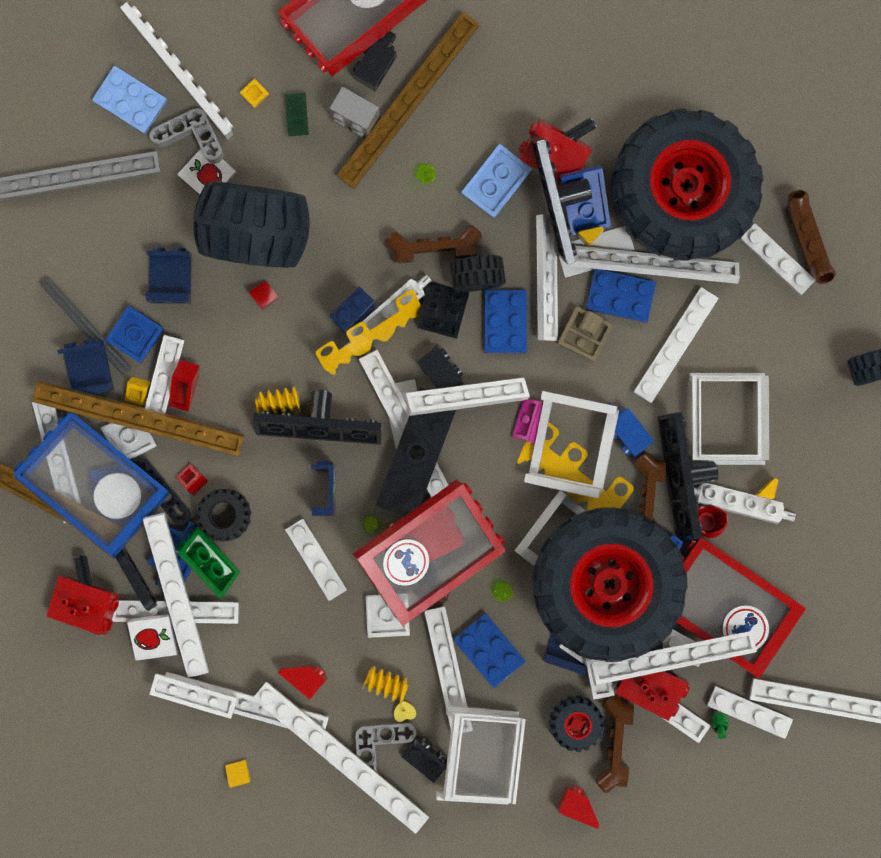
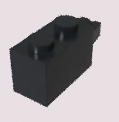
[353,31,397,92]
[417,347,464,389]

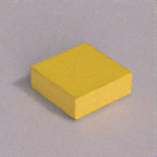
[240,78,269,109]

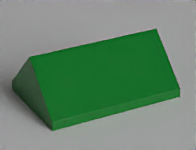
[175,527,240,599]

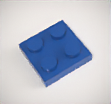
[106,305,164,364]

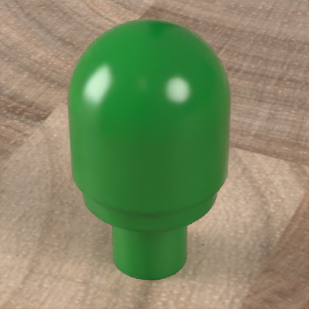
[711,711,729,739]

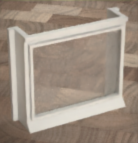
[436,706,526,805]

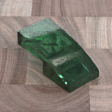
[285,93,309,137]

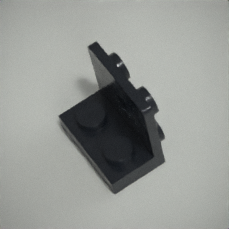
[417,282,469,339]
[401,736,448,783]

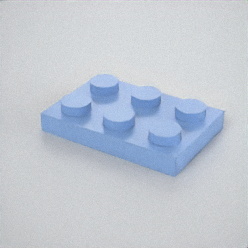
[92,66,168,135]
[461,144,532,219]

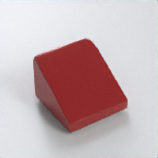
[248,281,279,310]
[175,463,208,495]

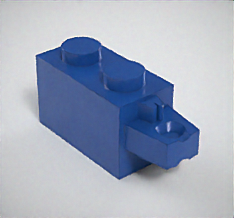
[605,402,654,457]

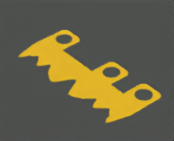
[316,290,421,375]
[517,422,634,511]

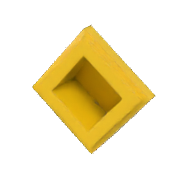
[577,226,604,246]
[124,377,151,406]
[755,478,779,499]
[225,760,251,788]

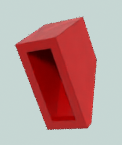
[169,360,200,412]
[278,665,327,700]
[557,785,599,829]

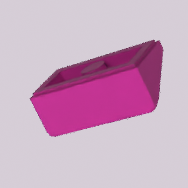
[512,398,543,444]

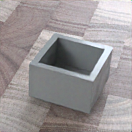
[330,87,380,138]

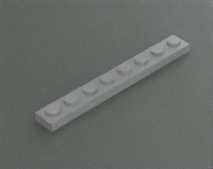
[0,151,161,200]

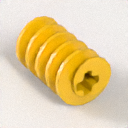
[255,386,301,415]
[362,665,409,705]

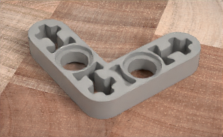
[150,108,224,164]
[355,722,417,772]

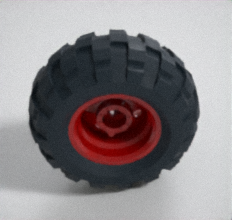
[611,108,763,261]
[532,507,688,662]

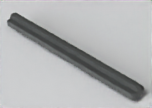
[41,278,131,375]

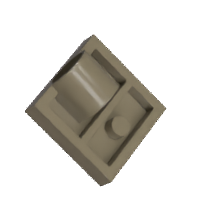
[557,306,613,362]

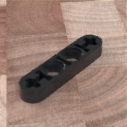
[133,458,192,525]
[115,546,157,611]

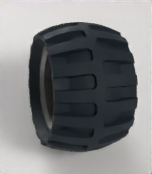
[193,182,310,268]

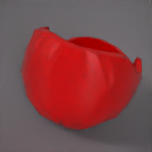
[698,505,728,538]

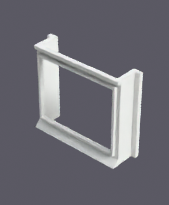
[689,373,769,465]
[524,391,619,498]
[514,490,616,597]

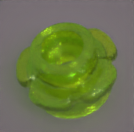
[416,164,436,184]
[364,514,378,535]
[493,582,513,603]

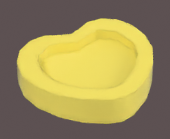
[394,701,416,722]

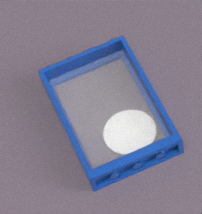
[13,412,169,559]

